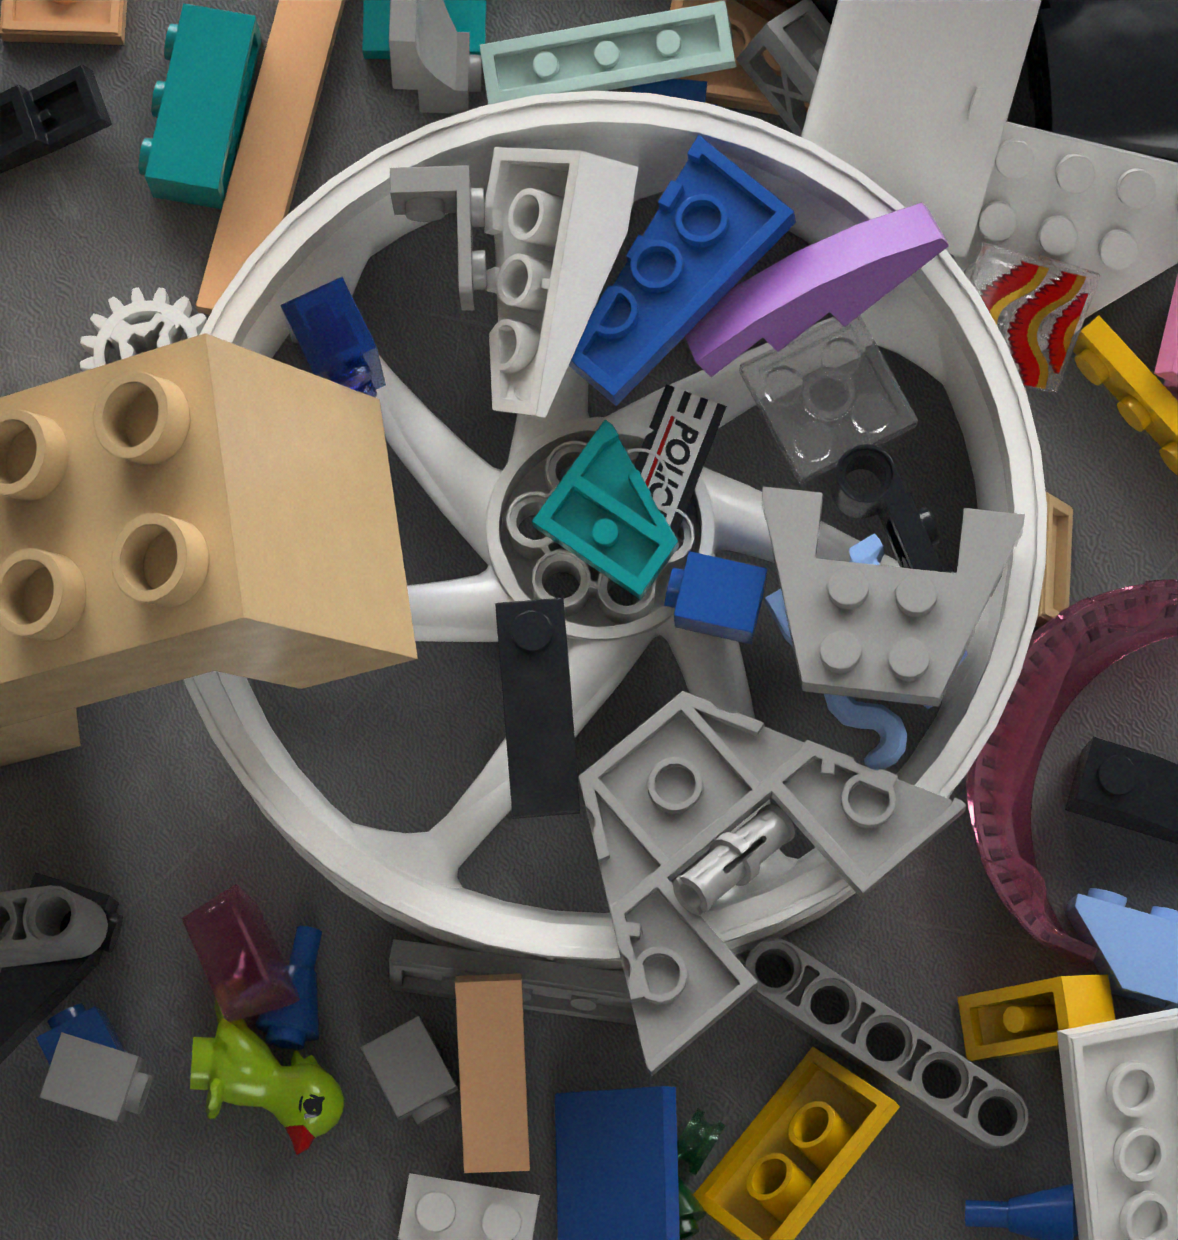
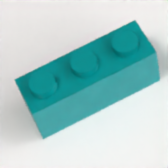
[138,3,262,209]

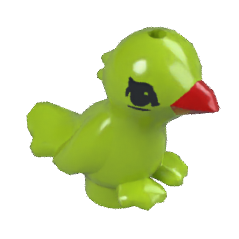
[190,978,344,1156]

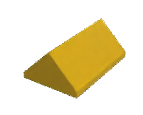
[693,1047,900,1240]

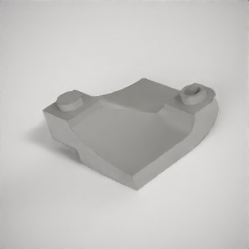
[389,0,482,114]

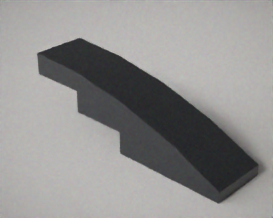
[0,65,112,174]

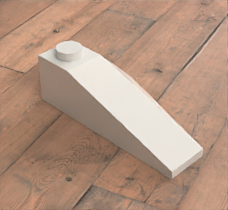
[484,147,639,418]

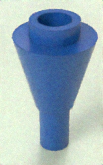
[255,926,322,1050]
[965,1183,1078,1240]

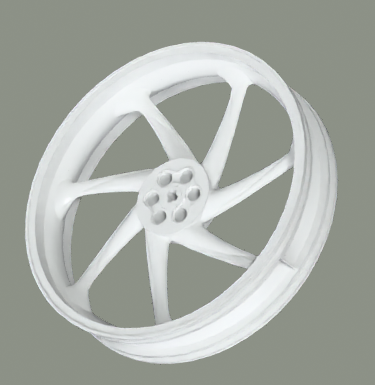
[184,91,1047,972]

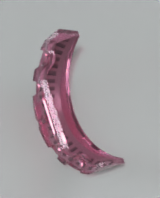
[966,579,1178,968]

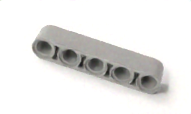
[0,885,108,968]
[744,938,1028,1149]

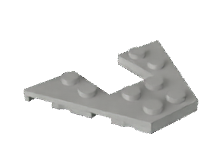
[579,691,967,1077]

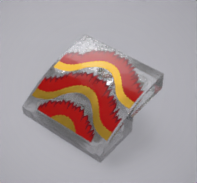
[969,242,1101,394]

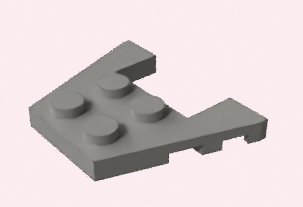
[762,486,1025,707]

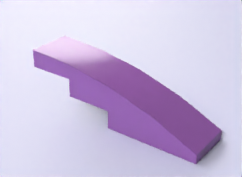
[685,203,949,377]

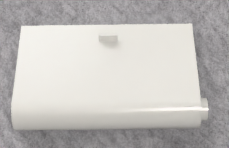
[801,0,1041,258]

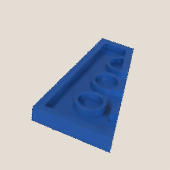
[569,135,796,406]

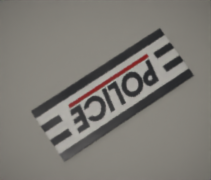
[634,384,727,536]

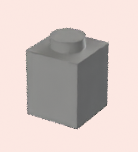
[360,1016,459,1125]
[39,1032,152,1125]

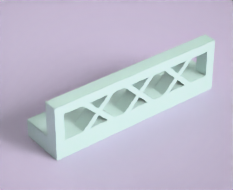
[479,1,736,105]

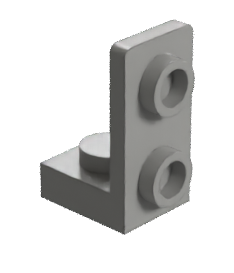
[390,165,487,311]

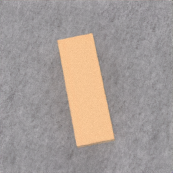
[455,973,530,1173]

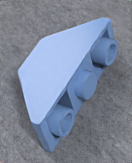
[1065,888,1178,1010]

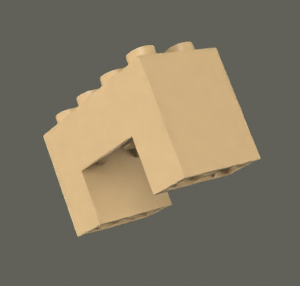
[0,333,418,767]

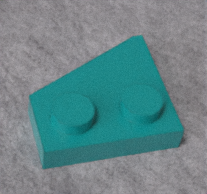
[532,420,679,600]

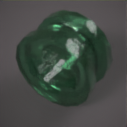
[677,1108,726,1176]

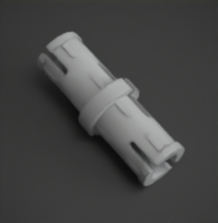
[673,804,795,915]

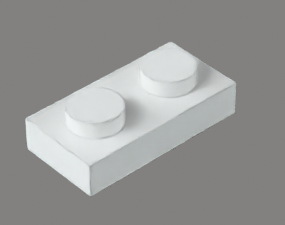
[398,1173,540,1240]

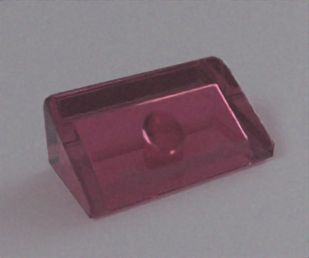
[182,884,300,1022]

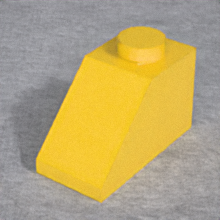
[957,974,1116,1061]

